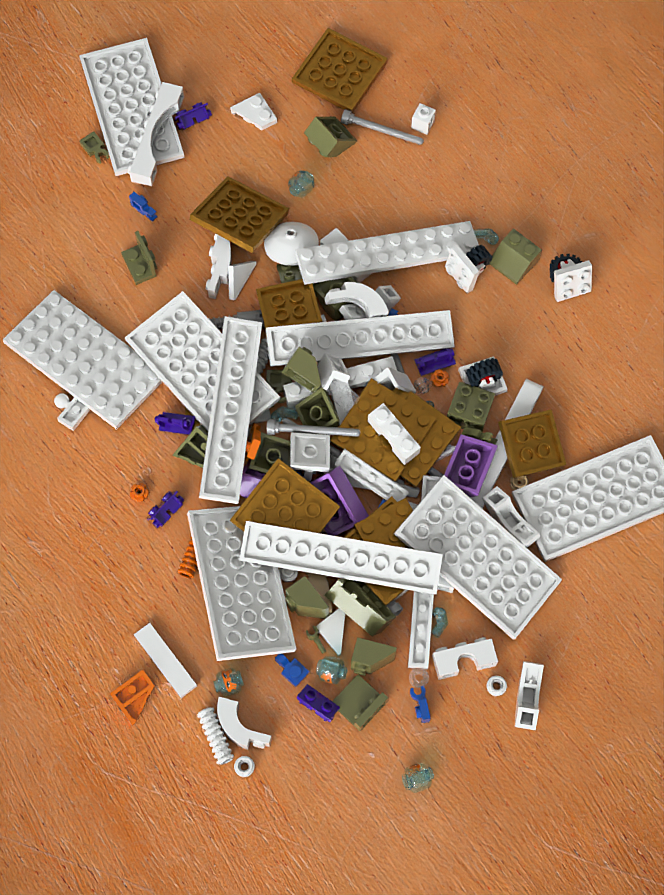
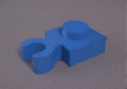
[129,192,157,222]

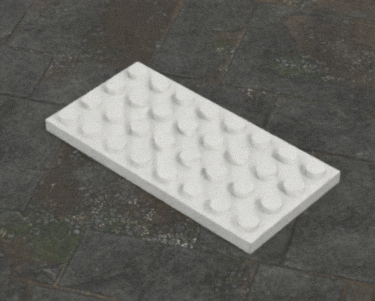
[79,38,185,176]
[3,290,163,429]
[125,291,280,431]
[511,435,664,562]
[394,475,562,639]
[187,506,296,661]

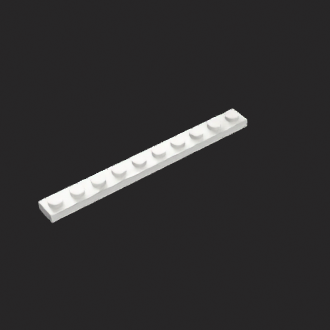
[408,475,441,670]

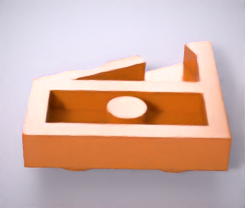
[244,423,261,460]
[110,670,155,726]

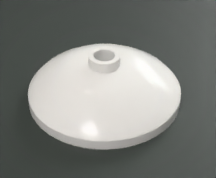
[264,222,319,266]

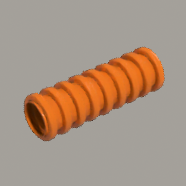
[177,536,198,578]

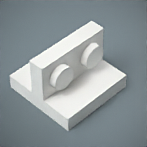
[290,432,330,481]

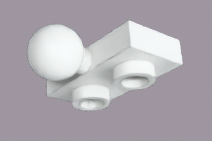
[54,393,90,431]

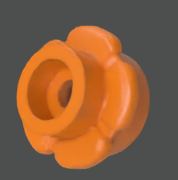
[431,369,449,387]
[130,483,149,501]

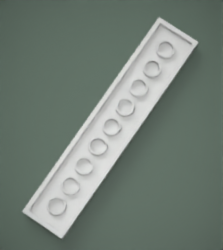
[295,221,479,285]
[266,310,455,366]
[199,316,262,504]
[239,521,443,595]

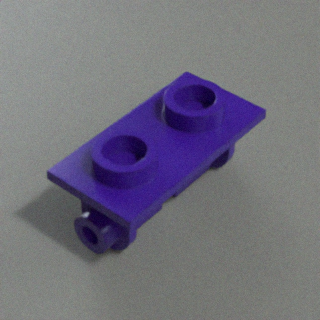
[174,102,212,130]
[414,348,456,376]
[155,412,195,435]
[147,491,184,528]
[297,684,340,722]

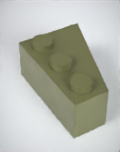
[172,425,245,468]
[324,578,396,636]

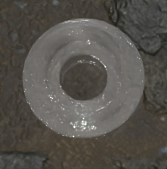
[414,377,432,394]
[409,668,429,688]

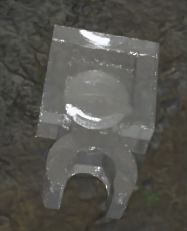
[326,379,360,413]

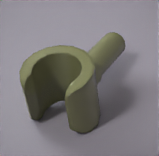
[306,626,326,654]

